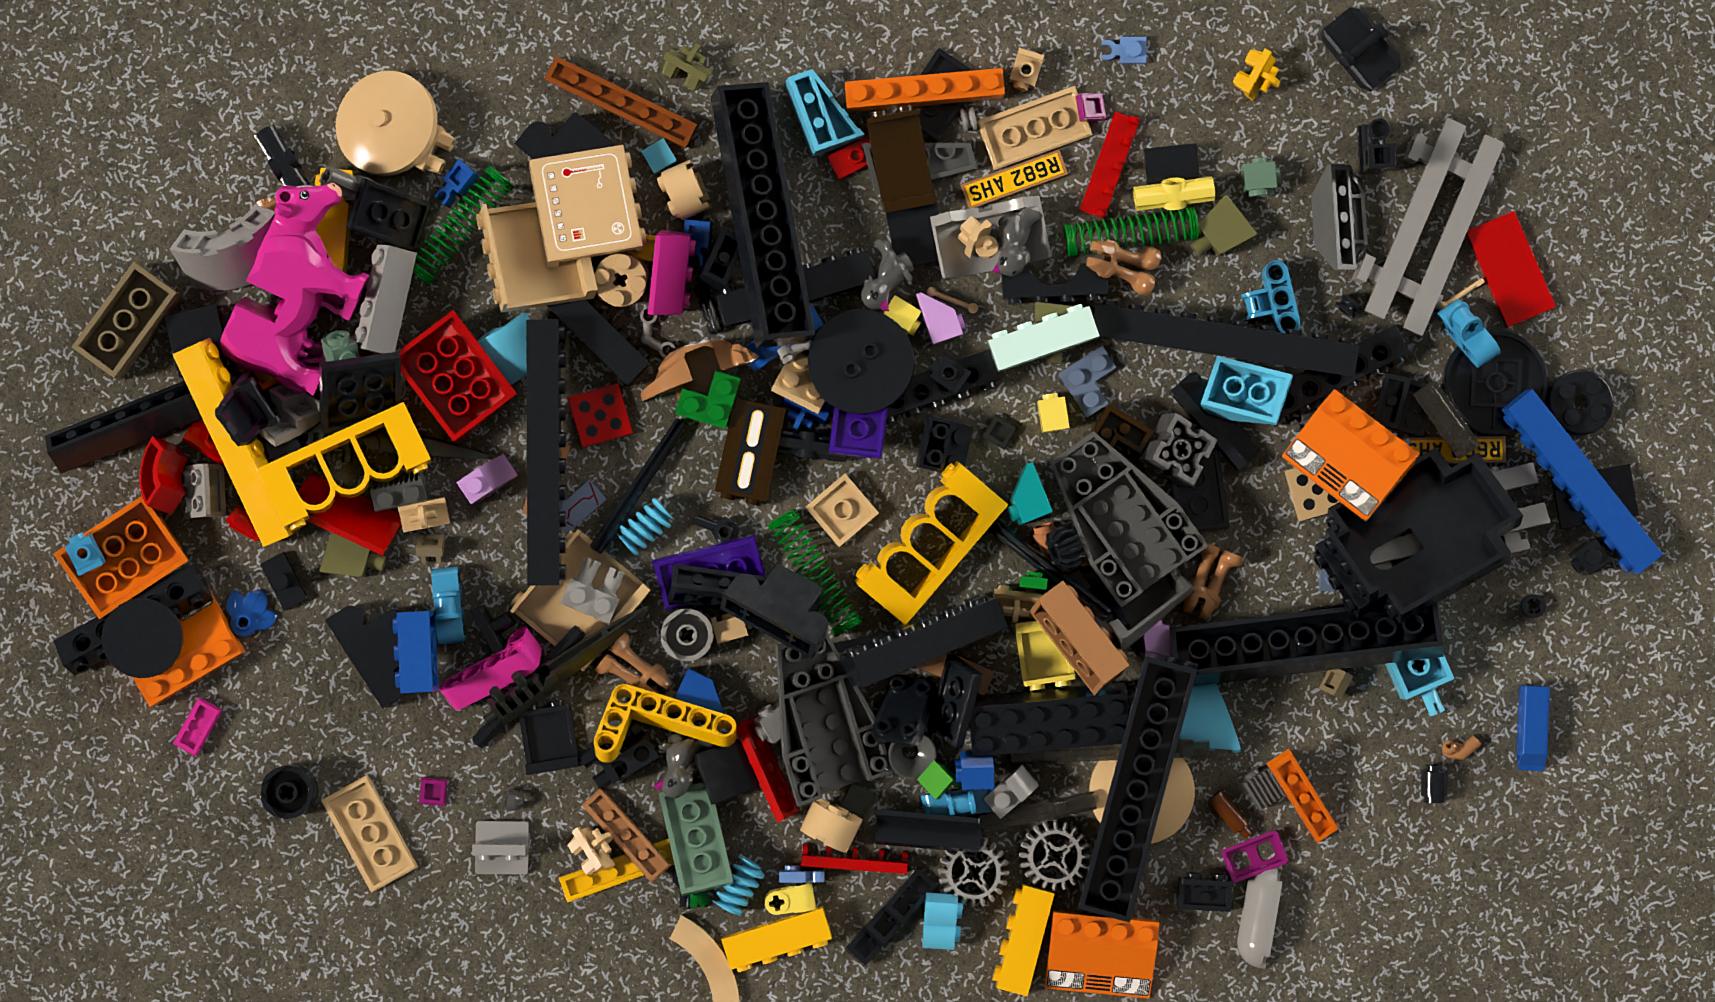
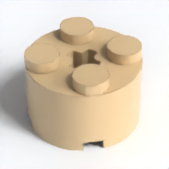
[657,159,712,220]
[594,252,649,307]
[800,798,863,853]

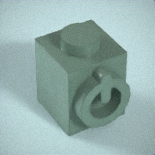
[1241,158,1281,198]
[321,330,360,362]

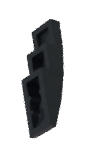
[844,868,938,967]

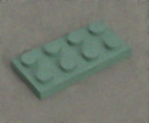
[659,782,734,896]

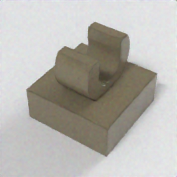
[416,534,445,564]
[1319,669,1355,699]

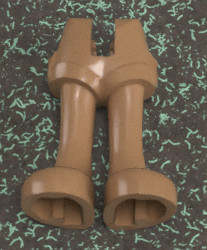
[1086,239,1161,296]
[1183,543,1245,620]
[594,632,674,695]

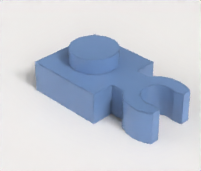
[1101,37,1146,64]
[779,865,825,883]

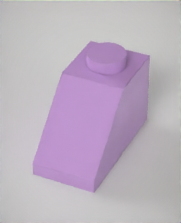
[916,293,966,346]
[456,454,518,505]

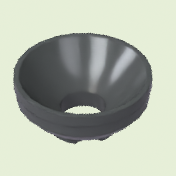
[888,734,936,779]

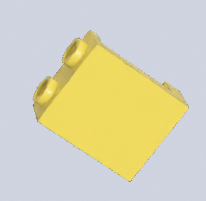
[1014,620,1076,691]

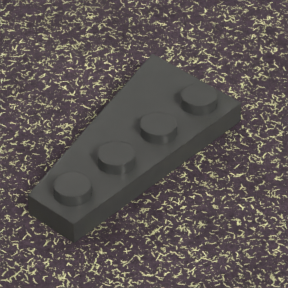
[862,143,977,194]

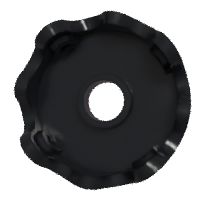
[1545,370,1614,436]

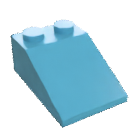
[1201,356,1293,425]

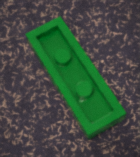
[1019,572,1048,590]

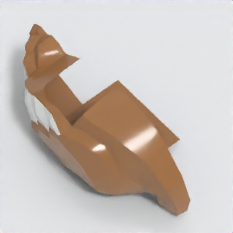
[641,339,759,402]

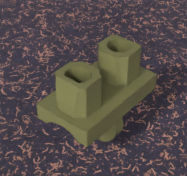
[662,44,713,91]

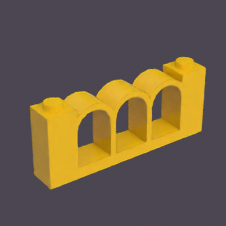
[257,402,431,531]
[855,461,1008,624]

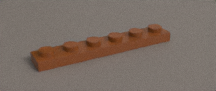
[544,56,698,149]

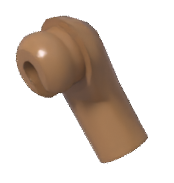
[1442,735,1482,760]

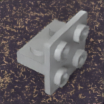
[180,463,226,519]
[472,821,529,875]

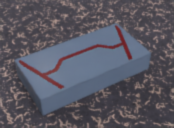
[562,480,607,534]

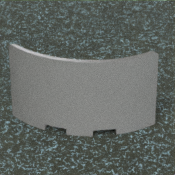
[930,196,1051,279]
[170,204,276,291]

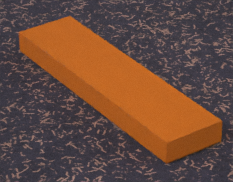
[1266,749,1339,843]

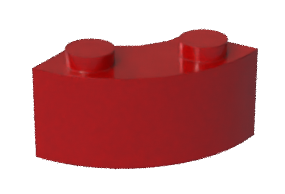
[139,436,188,515]

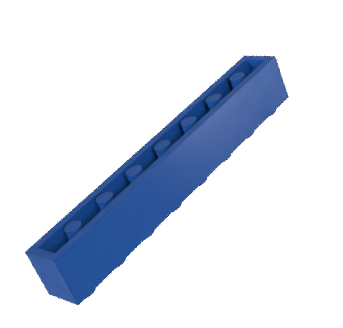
[1501,389,1663,574]

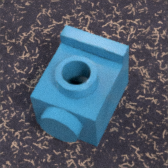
[65,532,106,576]

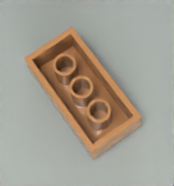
[1029,581,1129,696]

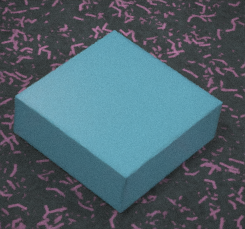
[641,138,677,174]

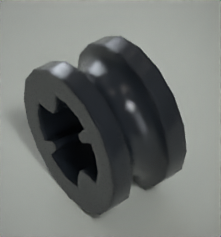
[1335,294,1362,319]
[1520,594,1546,618]

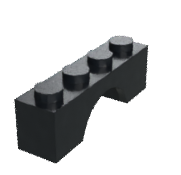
[1001,263,1108,305]

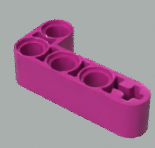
[439,627,542,710]

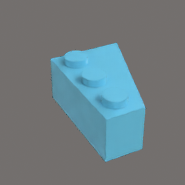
[784,69,865,158]

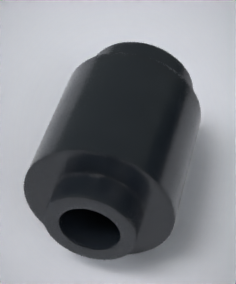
[1421,764,1448,803]

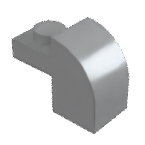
[982,764,1039,819]

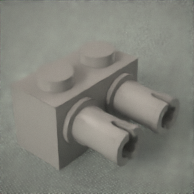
[560,556,625,624]

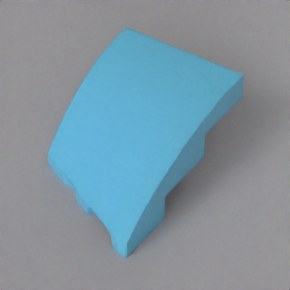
[477,313,531,385]
[1179,684,1241,753]

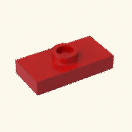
[827,135,870,180]
[182,419,226,468]

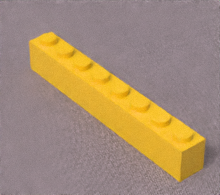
[172,338,300,547]

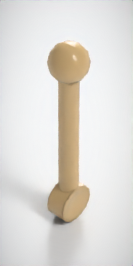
[1438,277,1486,311]
[927,287,978,313]

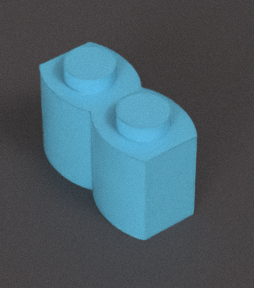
[922,893,963,950]

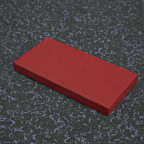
[1466,211,1556,328]
[298,472,402,556]

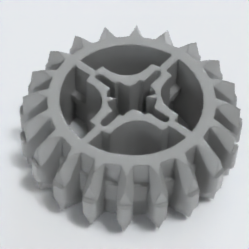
[1019,819,1091,891]
[938,837,1009,908]

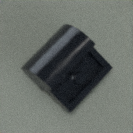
[915,415,974,474]

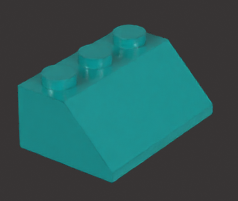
[1007,462,1053,525]

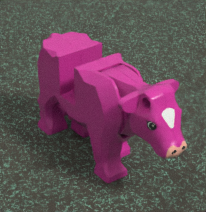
[220,183,369,396]

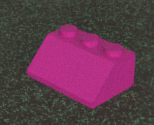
[648,230,696,315]

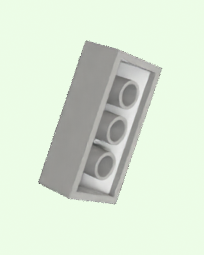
[354,245,417,354]

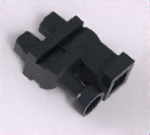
[1357,118,1396,174]
[579,719,660,790]

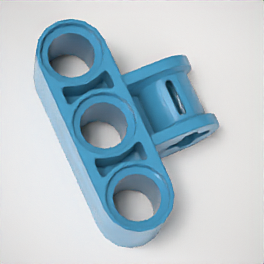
[1241,260,1300,333]
[1435,299,1501,368]
[431,566,466,645]
[921,783,996,817]

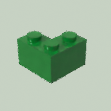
[675,369,741,429]

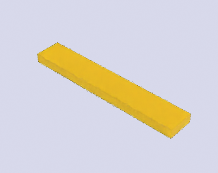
[559,838,675,903]

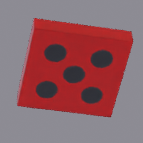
[568,383,633,448]

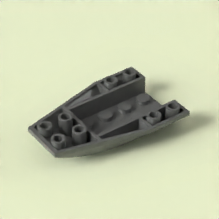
[1050,431,1208,607]
[776,633,893,807]

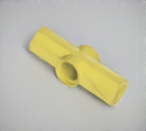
[1133,177,1215,211]

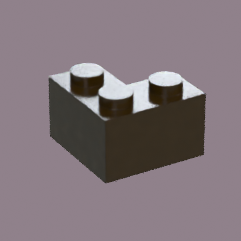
[1089,404,1154,455]

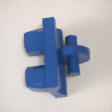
[782,397,830,430]

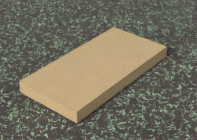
[977,86,1093,171]
[321,775,418,893]

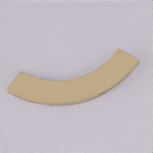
[670,914,740,1002]

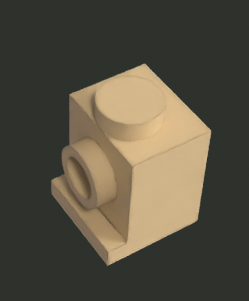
[1009,48,1044,91]
[711,613,752,644]

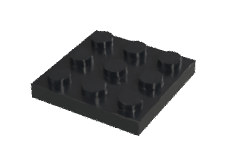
[319,352,401,433]

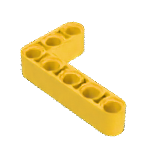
[594,684,737,763]

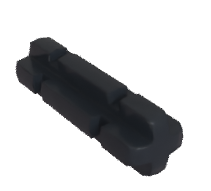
[695,284,723,335]

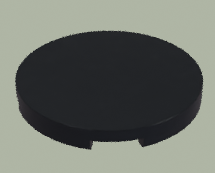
[102,598,184,678]

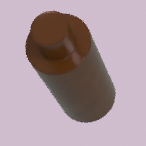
[1207,789,1252,839]

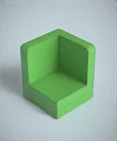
[917,760,962,800]

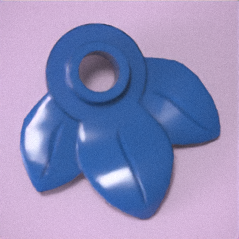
[226,589,277,637]

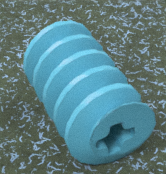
[617,498,674,556]
[712,855,765,915]

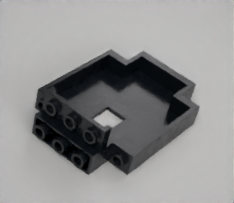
[1313,447,1523,624]

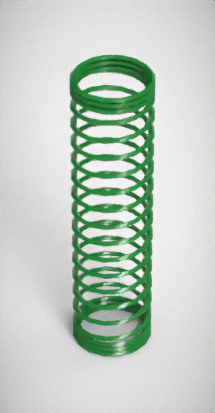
[413,166,514,286]
[1064,206,1199,257]
[767,509,863,637]

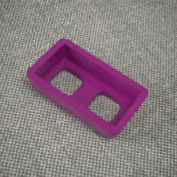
[1222,830,1288,883]

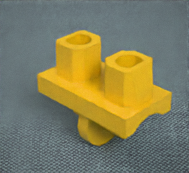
[1233,49,1281,101]

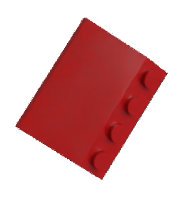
[398,310,517,443]

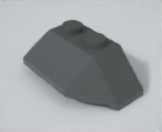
[1311,164,1368,270]

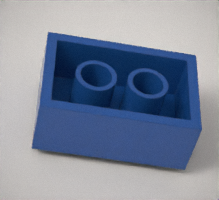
[392,611,439,693]

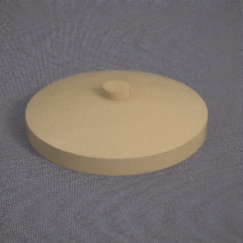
[336,71,438,176]
[1089,744,1195,844]

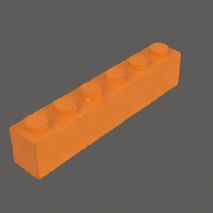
[844,68,1005,113]

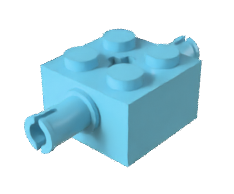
[1385,655,1454,716]

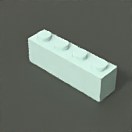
[988,304,1099,372]

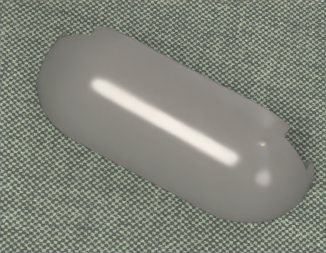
[1237,865,1283,969]

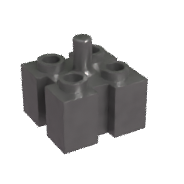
[1138,413,1217,486]

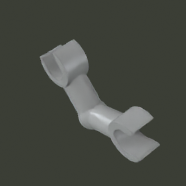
[640,310,676,358]
[777,340,813,364]

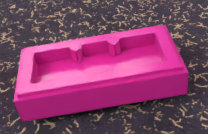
[173,697,223,757]

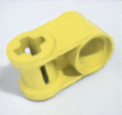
[765,882,816,915]

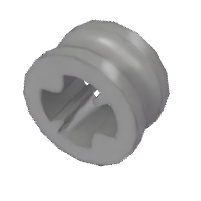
[960,107,977,132]

